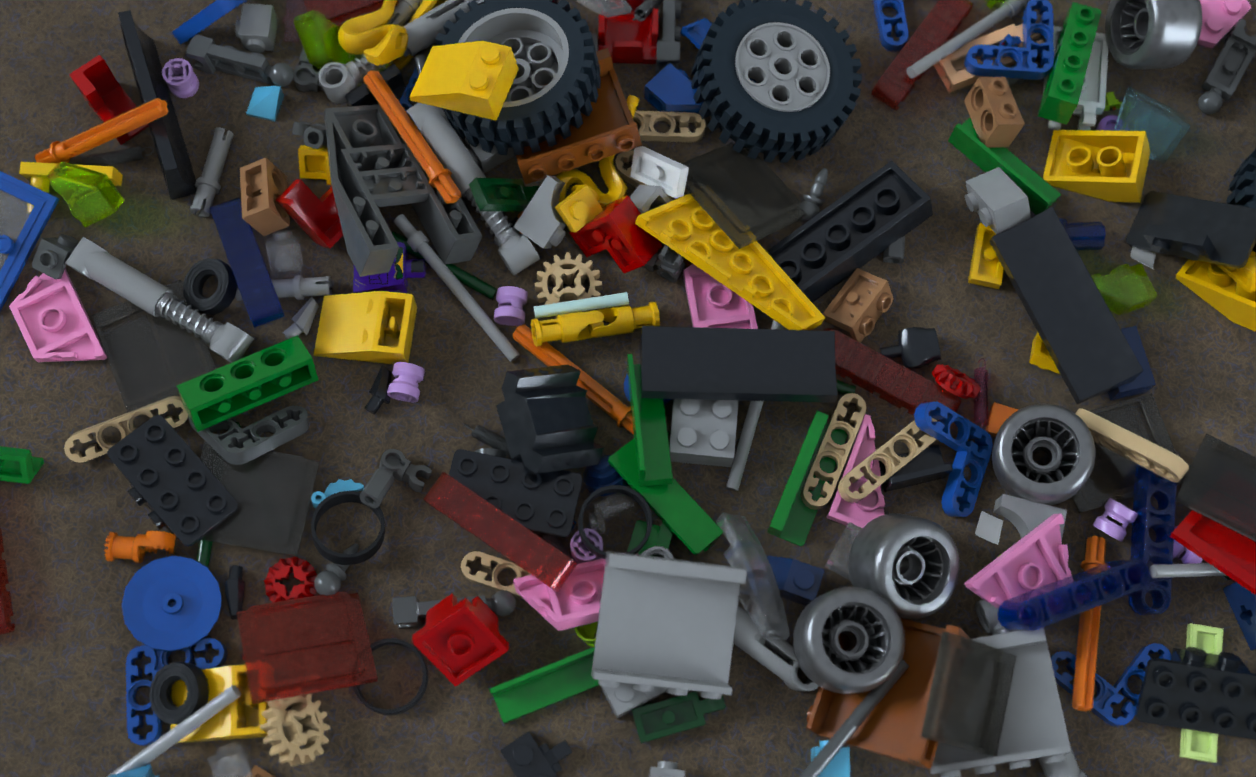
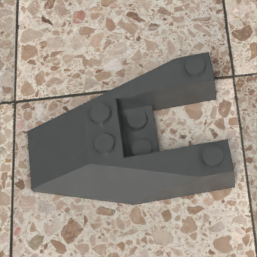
[324,105,483,277]

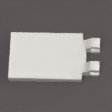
[1043,26,1108,130]

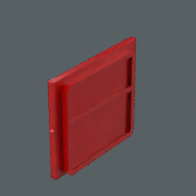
[1170,470,1256,595]

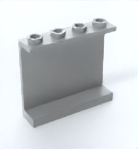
[591,551,747,699]
[931,627,1072,777]

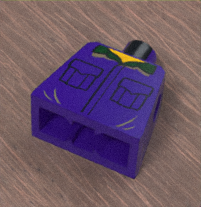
[353,242,426,293]

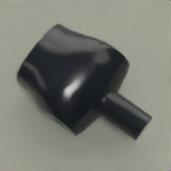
[880,327,941,370]

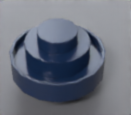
[583,455,628,496]

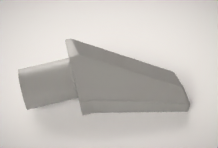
[282,297,319,339]

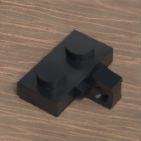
[500,731,573,777]

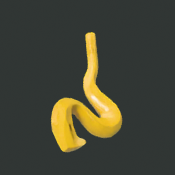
[338,0,408,66]
[556,95,639,207]

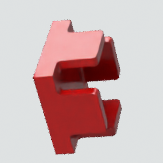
[598,0,659,64]
[412,594,509,687]

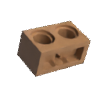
[964,77,1025,148]
[240,157,290,236]

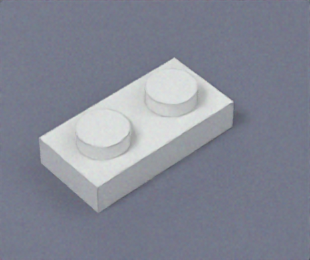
[630,146,689,198]

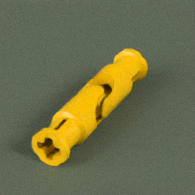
[531,302,660,347]

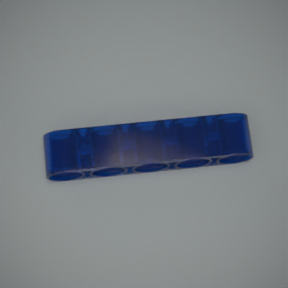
[210,197,285,328]
[1128,464,1176,616]
[997,560,1150,631]

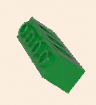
[1038,2,1102,125]
[176,335,318,432]

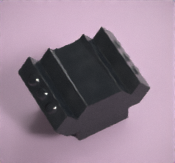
[496,365,604,474]

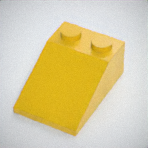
[409,41,519,121]
[1043,130,1150,203]
[1176,251,1256,332]

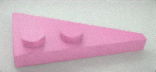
[827,414,885,531]

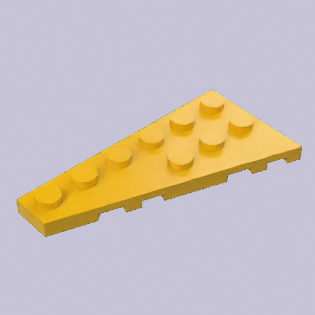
[635,186,825,330]

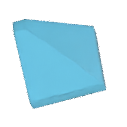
[246,86,284,122]

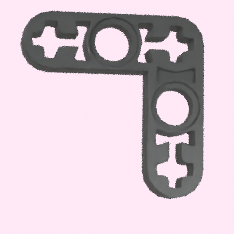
[188,406,309,465]

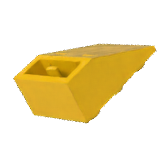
[314,291,417,365]
[171,663,274,743]

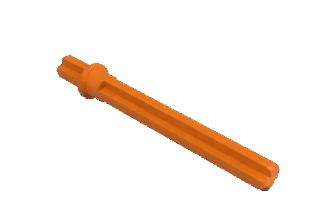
[363,70,462,204]
[34,98,169,164]
[512,324,634,435]
[1072,536,1108,712]

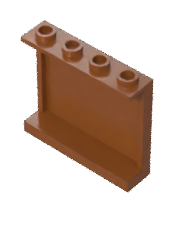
[516,48,642,185]
[806,618,970,770]

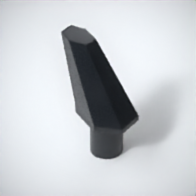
[364,365,392,415]
[224,565,245,620]

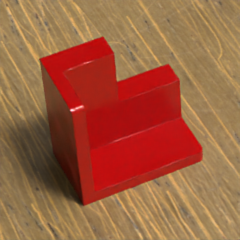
[69,55,149,145]
[275,179,343,249]
[569,195,662,273]

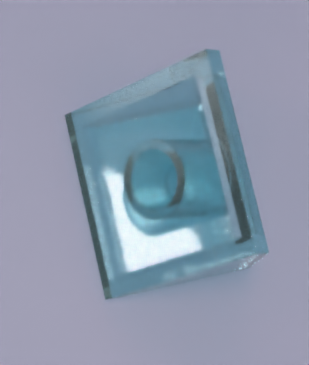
[1114,87,1191,163]

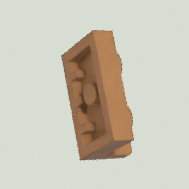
[822,268,893,344]

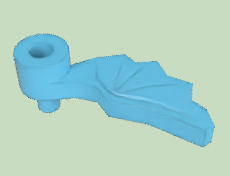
[311,479,364,508]

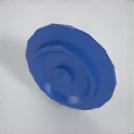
[121,556,222,652]

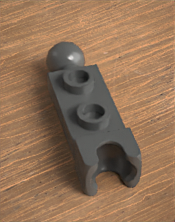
[656,0,681,73]
[1198,19,1256,115]
[186,35,294,87]
[393,590,516,628]

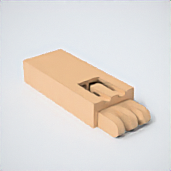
[934,24,1045,93]

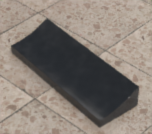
[118,10,197,200]
[766,161,933,303]
[989,207,1143,404]
[639,326,838,403]

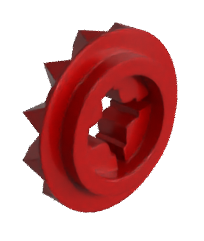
[932,364,981,399]
[264,556,317,610]

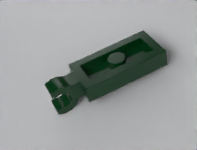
[469,178,540,212]
[632,691,726,744]

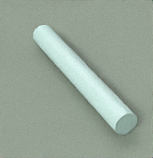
[533,292,629,319]

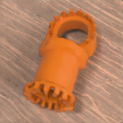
[104,531,176,563]

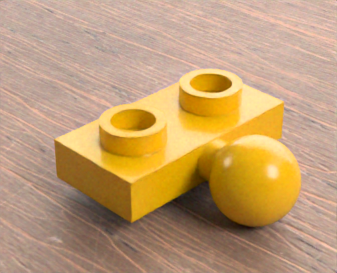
[968,223,1004,289]

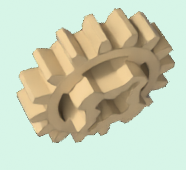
[535,252,602,318]
[260,688,330,767]

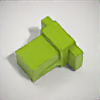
[1104,92,1122,111]

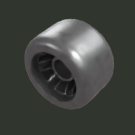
[1105,0,1202,70]
[992,404,1096,505]
[848,513,960,619]
[793,587,905,694]

